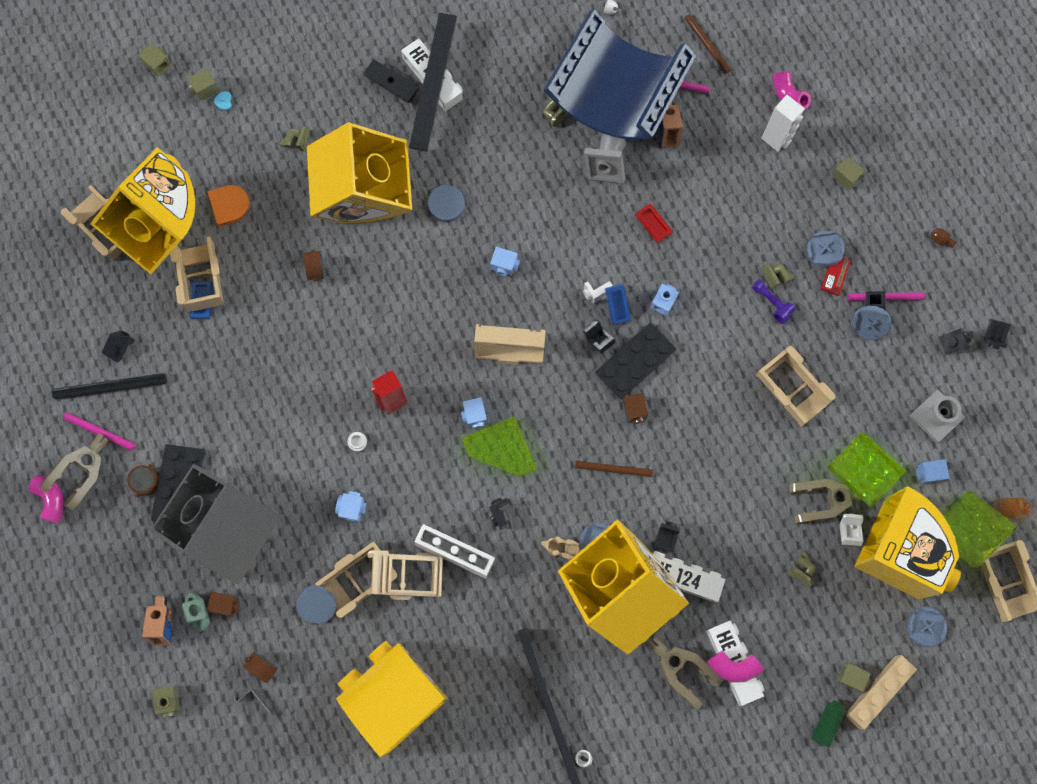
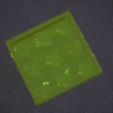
[827,431,906,508]
[943,490,1017,570]

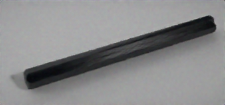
[52,373,167,400]

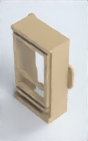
[61,185,123,260]
[170,237,224,312]
[474,324,546,365]
[756,346,835,427]
[975,540,1037,622]
[315,541,398,618]
[366,550,443,600]

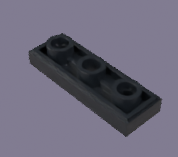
[363,59,419,104]

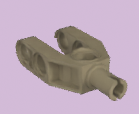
[39,434,109,510]
[788,479,869,524]
[647,636,724,711]

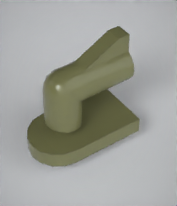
[543,97,568,127]
[280,126,310,151]
[762,264,795,289]
[787,551,817,587]

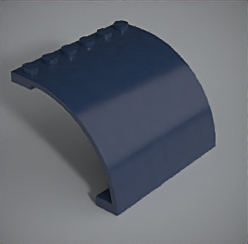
[543,9,696,140]

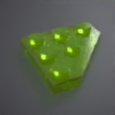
[461,416,537,477]

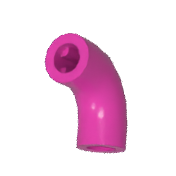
[772,71,811,109]
[29,475,65,524]
[707,650,764,683]

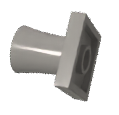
[584,134,626,184]
[909,389,965,444]

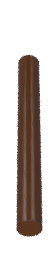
[684,14,731,74]
[575,461,653,477]

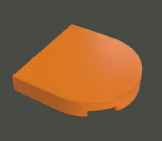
[207,185,250,227]

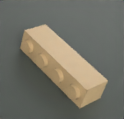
[845,655,917,730]

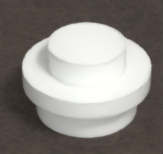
[347,432,367,452]

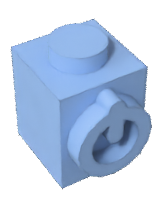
[335,491,367,522]

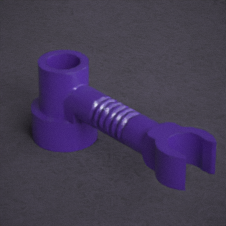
[752,279,796,324]

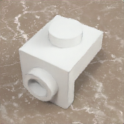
[583,281,613,304]
[840,514,864,546]

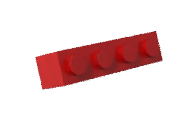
[370,370,408,414]

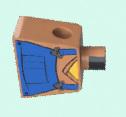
[659,102,683,148]
[142,596,173,645]

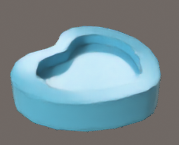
[214,91,232,111]

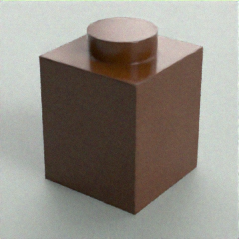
[623,393,648,424]
[207,591,240,617]

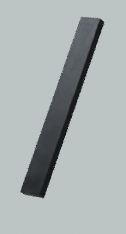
[409,12,457,152]
[518,628,581,784]

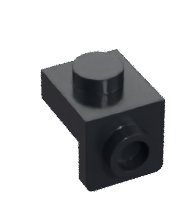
[984,319,1011,350]
[583,320,616,354]
[939,328,972,355]
[102,330,135,363]
[489,498,508,530]
[653,521,681,553]

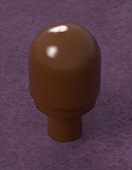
[931,228,957,248]

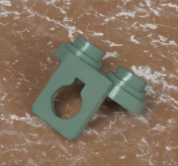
[182,592,210,632]

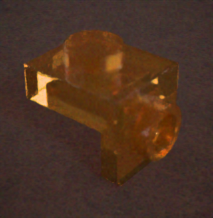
[998,497,1031,519]

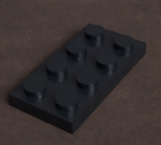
[595,322,676,400]
[151,444,205,522]

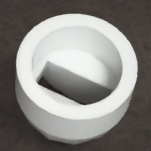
[604,0,618,15]
[575,750,592,768]

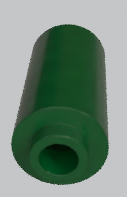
[811,700,847,748]

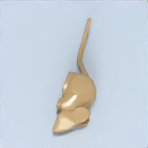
[541,537,583,560]

